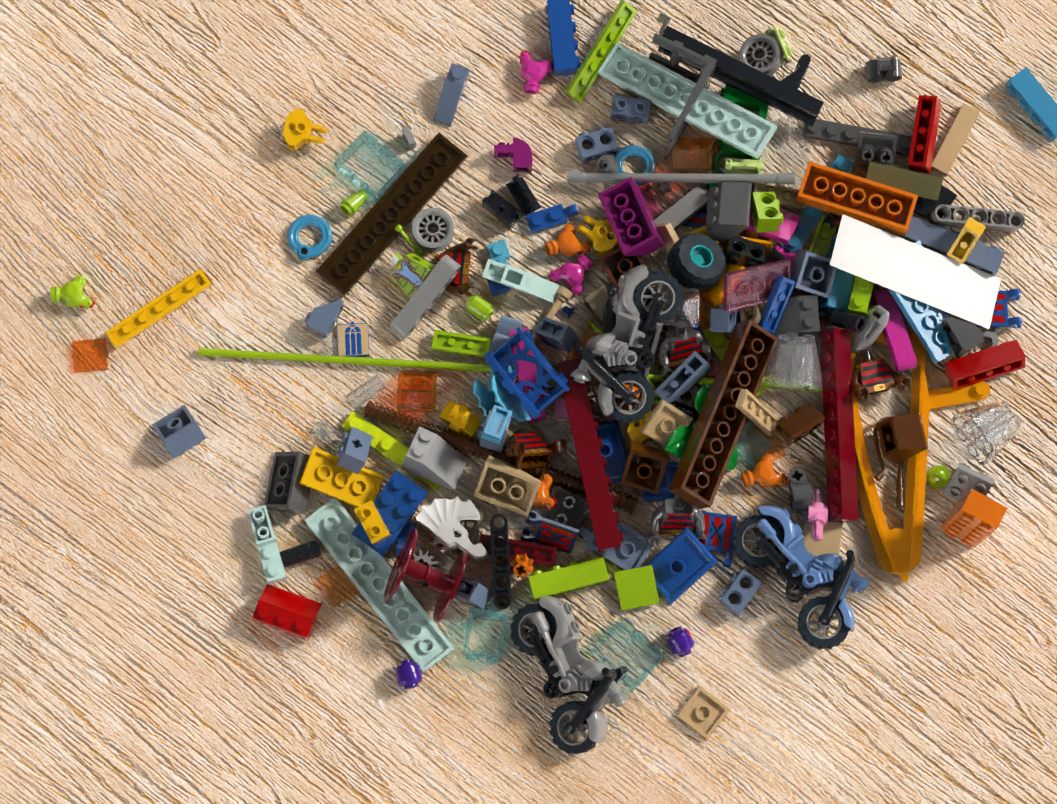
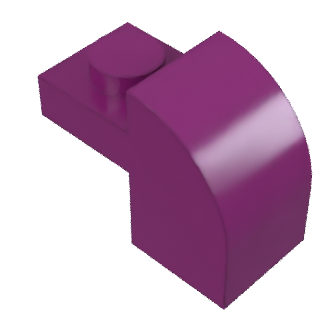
[494,138,532,172]

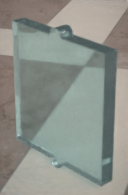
[736,424,772,470]

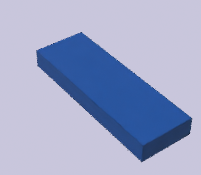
[757,275,796,335]

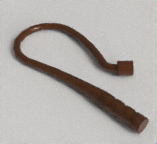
[873,417,904,507]

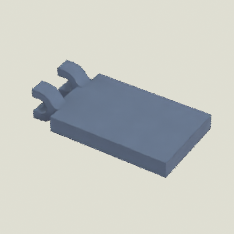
[577,513,654,570]

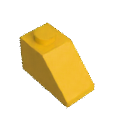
[947,217,986,264]

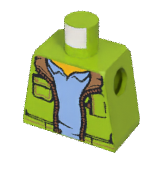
[390,253,435,298]

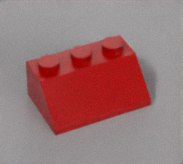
[252,584,322,640]

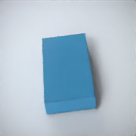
[481,405,513,444]

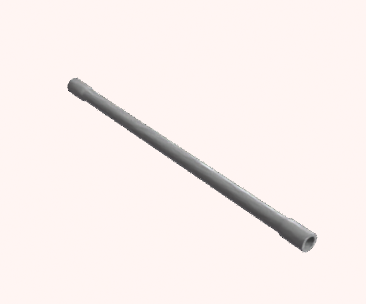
[567,172,795,185]

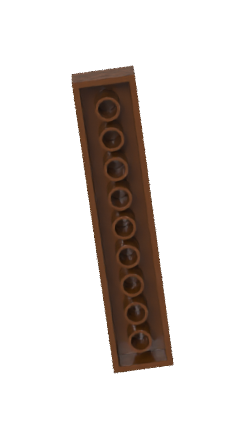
[668,320,779,509]

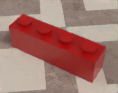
[908,95,942,174]
[945,339,1026,391]

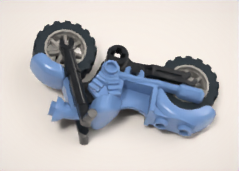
[733,506,870,650]

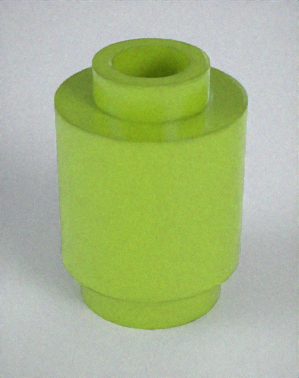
[465,295,495,322]

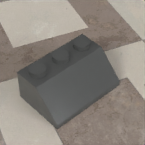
[705,181,752,244]
[264,452,311,514]

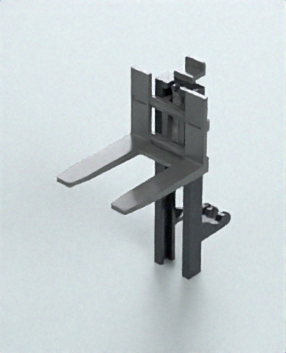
[649,13,824,160]

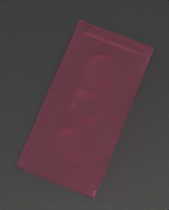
[723,259,791,312]

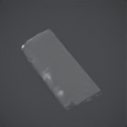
[771,116,814,190]

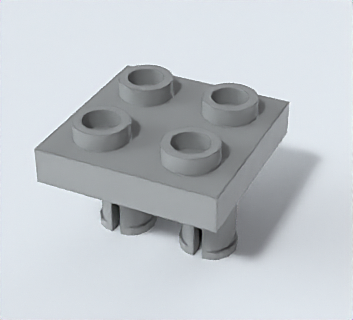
[943,463,994,501]

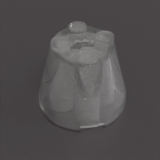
[764,332,822,390]
[951,401,1021,465]

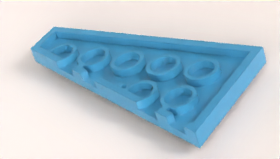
[889,240,952,364]

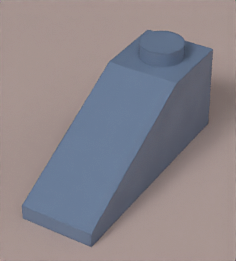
[433,63,470,126]
[654,351,712,404]

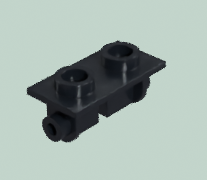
[506,175,541,216]

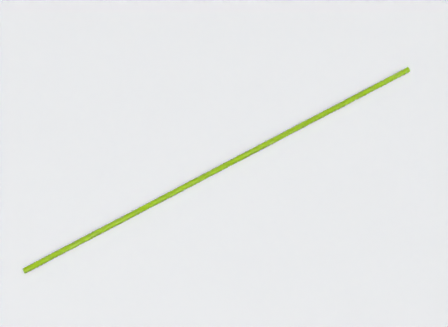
[198,348,822,391]

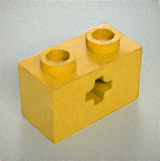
[354,500,391,545]

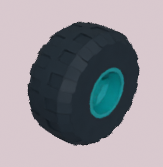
[667,233,726,291]

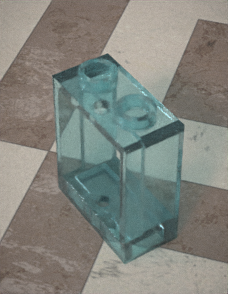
[463,607,508,664]

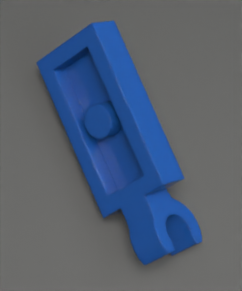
[526,204,578,234]

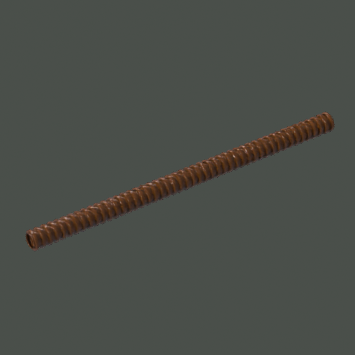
[364,401,638,514]

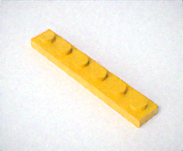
[105,269,212,349]

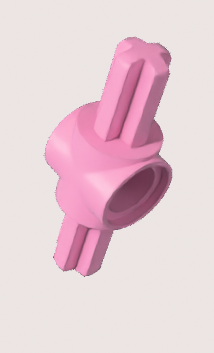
[806,489,828,542]

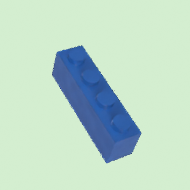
[546,0,580,76]

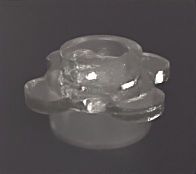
[319,337,339,356]

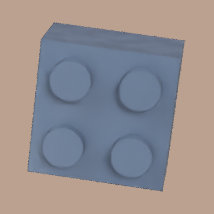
[788,250,837,298]

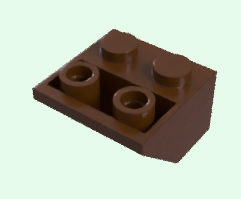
[877,414,928,464]

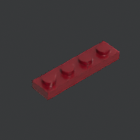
[479,534,557,567]

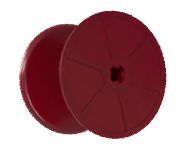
[383,529,468,623]

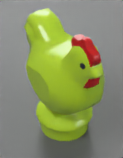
[50,275,95,310]

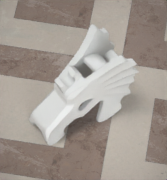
[416,496,488,560]

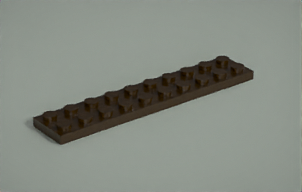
[316,133,468,296]

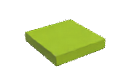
[614,565,660,611]

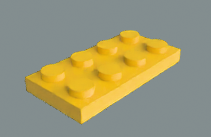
[299,447,384,507]

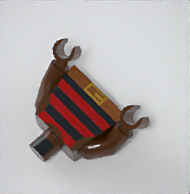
[429,238,478,297]
[851,350,911,400]
[506,429,567,469]

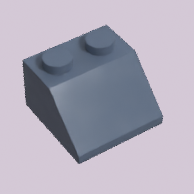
[152,405,206,459]

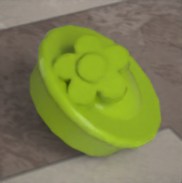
[927,465,950,488]

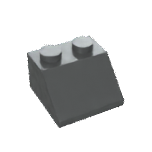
[942,317,985,358]

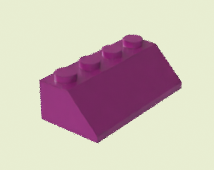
[598,177,665,256]

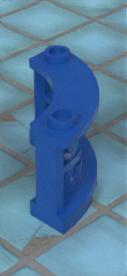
[484,327,570,419]

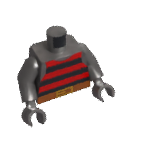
[658,321,718,379]
[647,495,707,546]

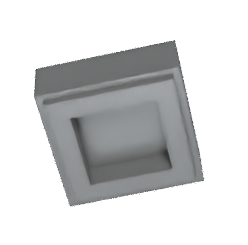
[402,126,416,150]

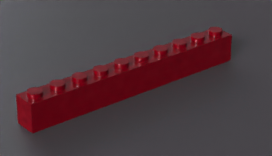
[820,328,859,522]
[557,358,624,553]

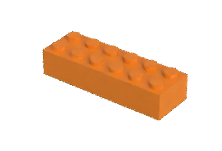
[796,161,918,236]
[941,489,1008,548]

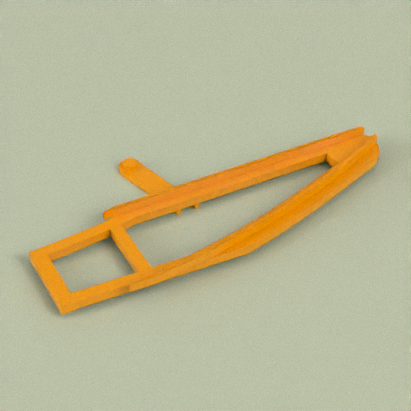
[841,275,990,582]

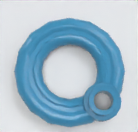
[614,145,656,186]
[287,214,332,261]

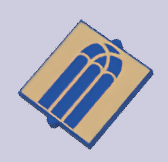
[337,322,370,357]

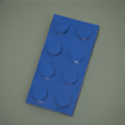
[352,470,428,557]

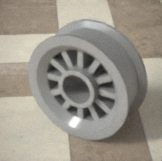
[739,34,782,76]
[412,208,454,252]

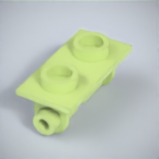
[765,25,793,65]
[725,158,764,174]

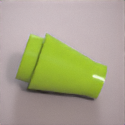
[340,190,368,216]

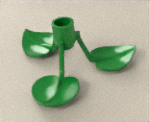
[664,383,738,470]

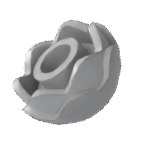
[596,154,618,173]

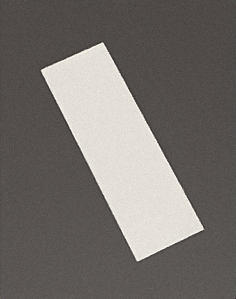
[830,215,1001,329]

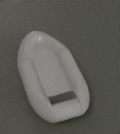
[850,305,889,353]

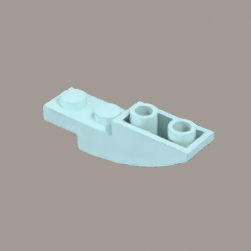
[482,259,559,303]
[247,505,287,585]

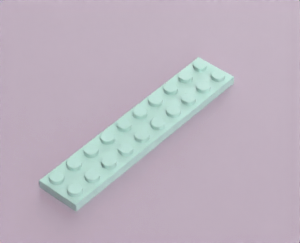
[598,42,777,159]
[304,498,454,673]

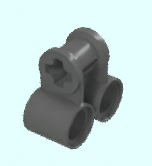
[865,55,902,83]
[788,468,813,511]

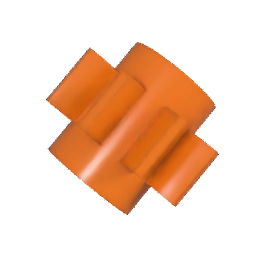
[510,554,534,578]

